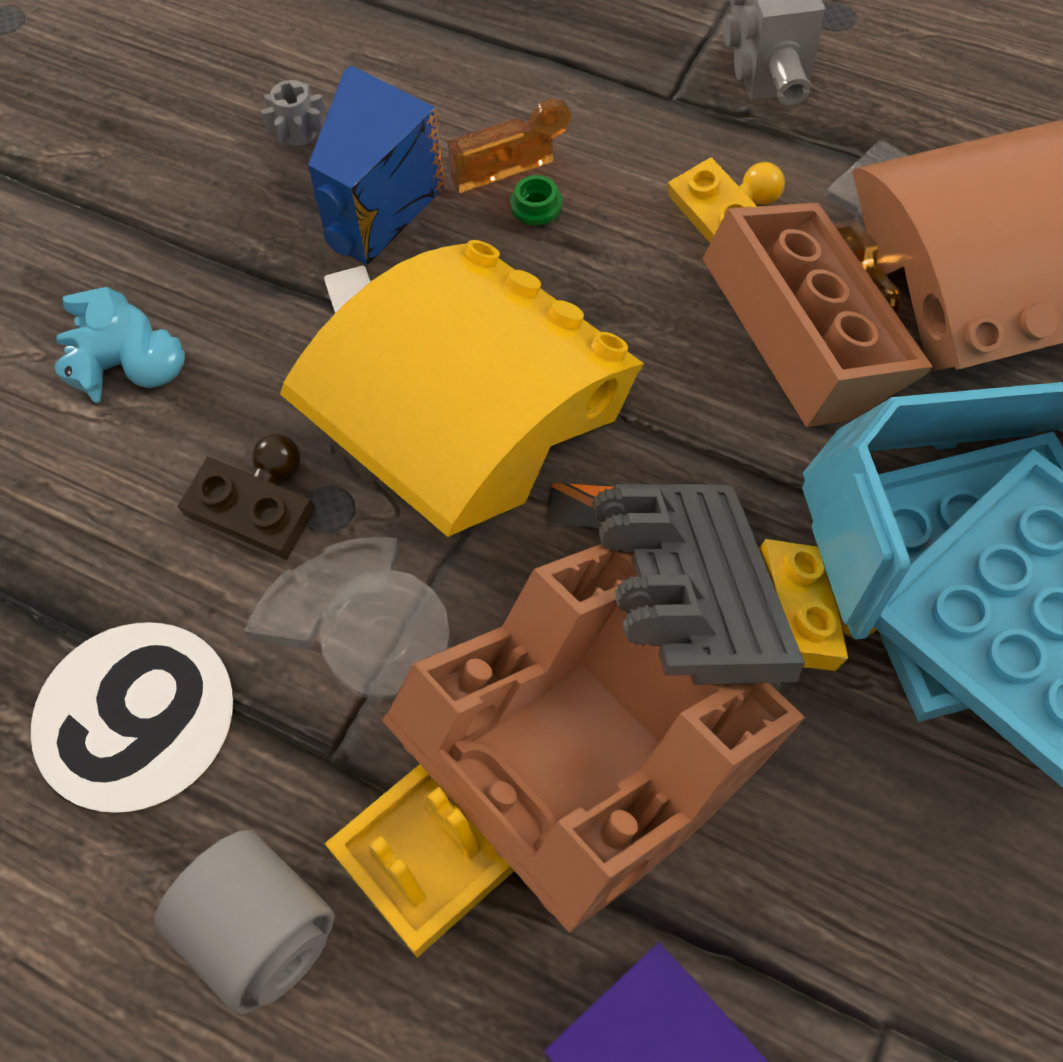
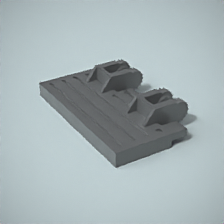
[592,484,804,685]

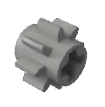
[261,80,326,146]

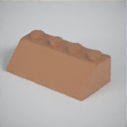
[703,202,933,428]

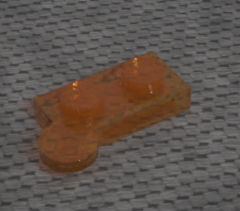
[447,98,572,193]

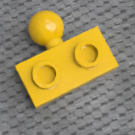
[668,157,785,243]
[759,539,877,671]

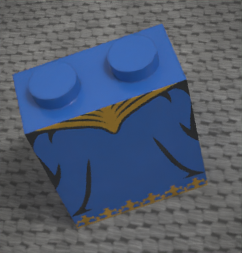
[308,65,445,265]

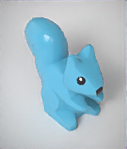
[54,287,185,403]

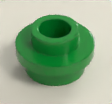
[510,175,563,226]

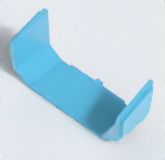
[802,382,1063,640]

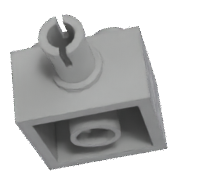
[723,0,825,106]

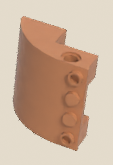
[852,120,1063,373]
[382,544,805,933]

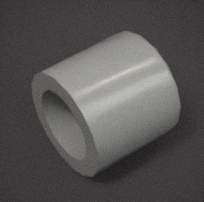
[153,830,335,1015]

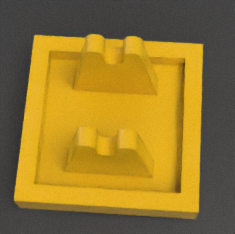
[325,764,514,958]

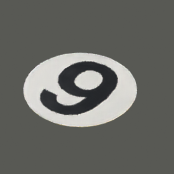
[31,622,233,813]

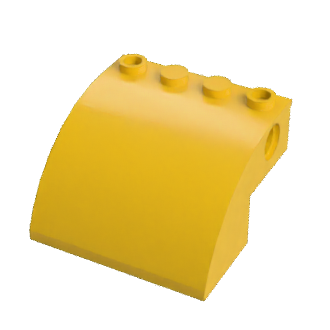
[280,240,644,537]

